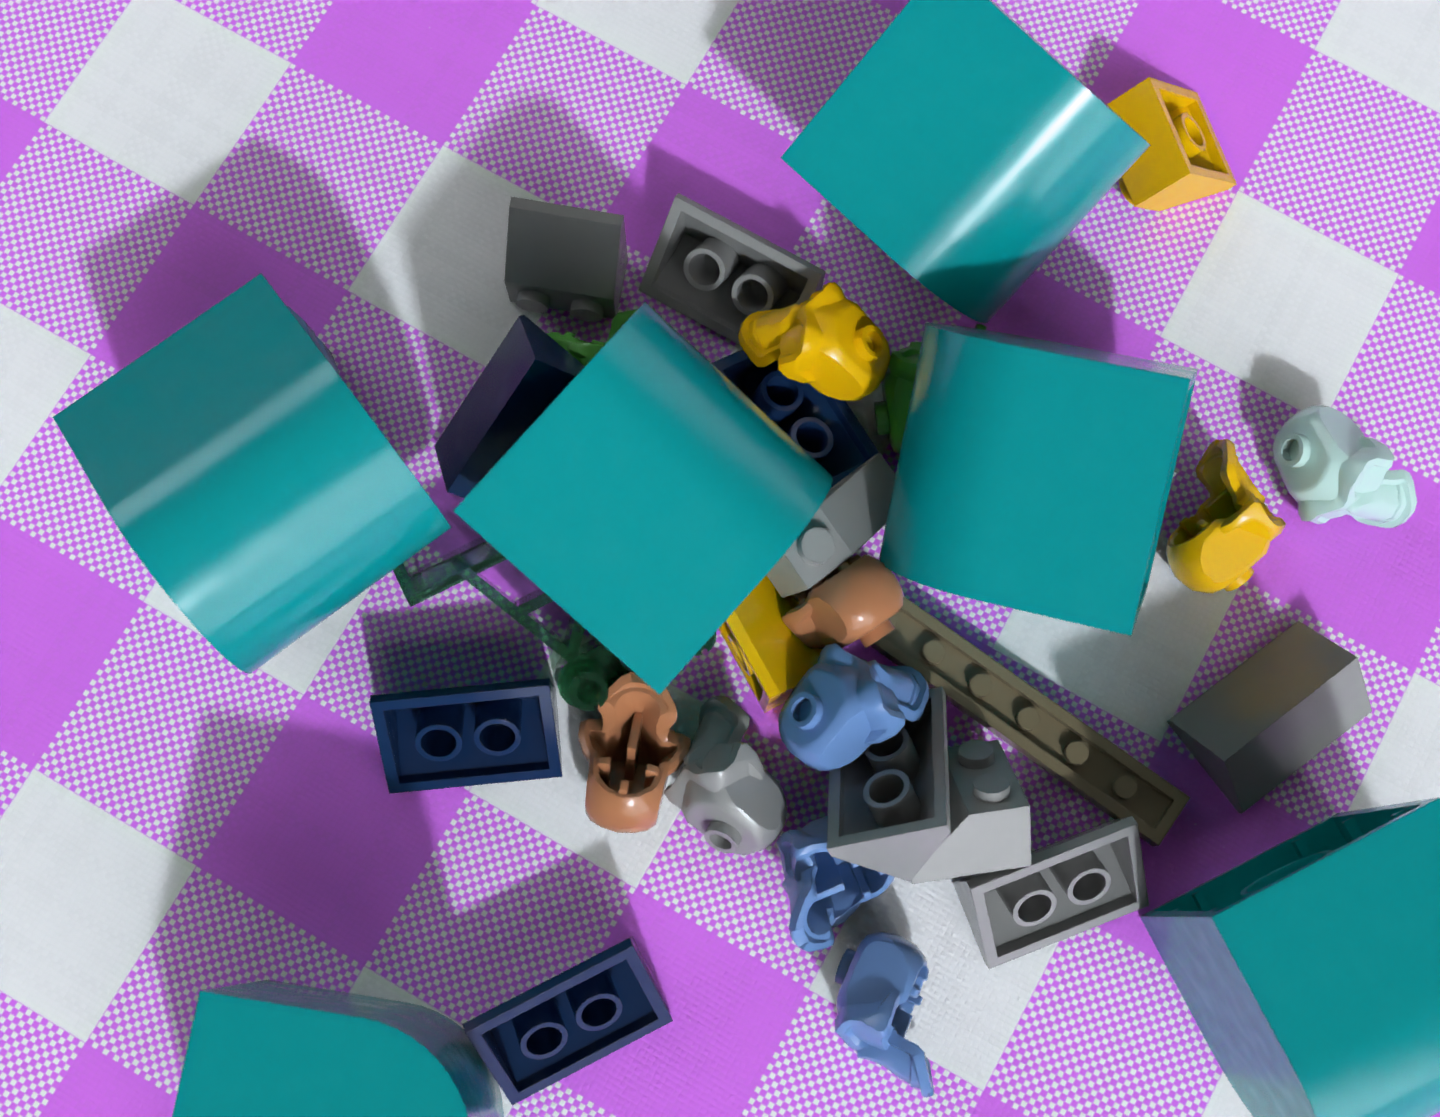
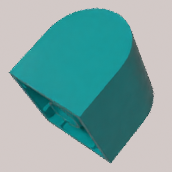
[781,0,1151,323]
[53,273,452,674]
[453,302,833,695]
[879,323,1198,636]
[1140,797,1440,1117]
[172,980,504,1117]

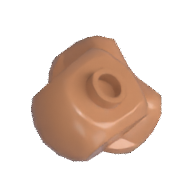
[782,554,903,649]
[578,672,691,833]

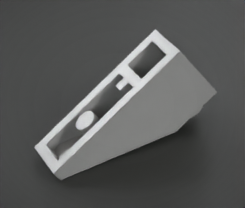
[766,452,895,598]

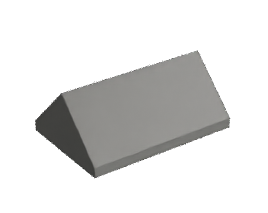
[638,193,826,345]
[1167,621,1372,813]
[827,686,951,882]
[953,816,1149,969]

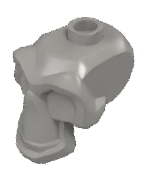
[664,695,787,855]

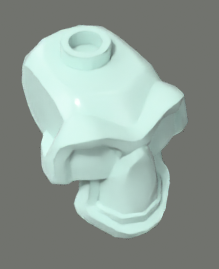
[1272,405,1417,528]

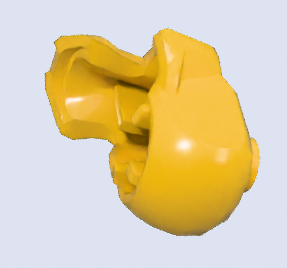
[738,282,891,401]
[1166,439,1286,593]

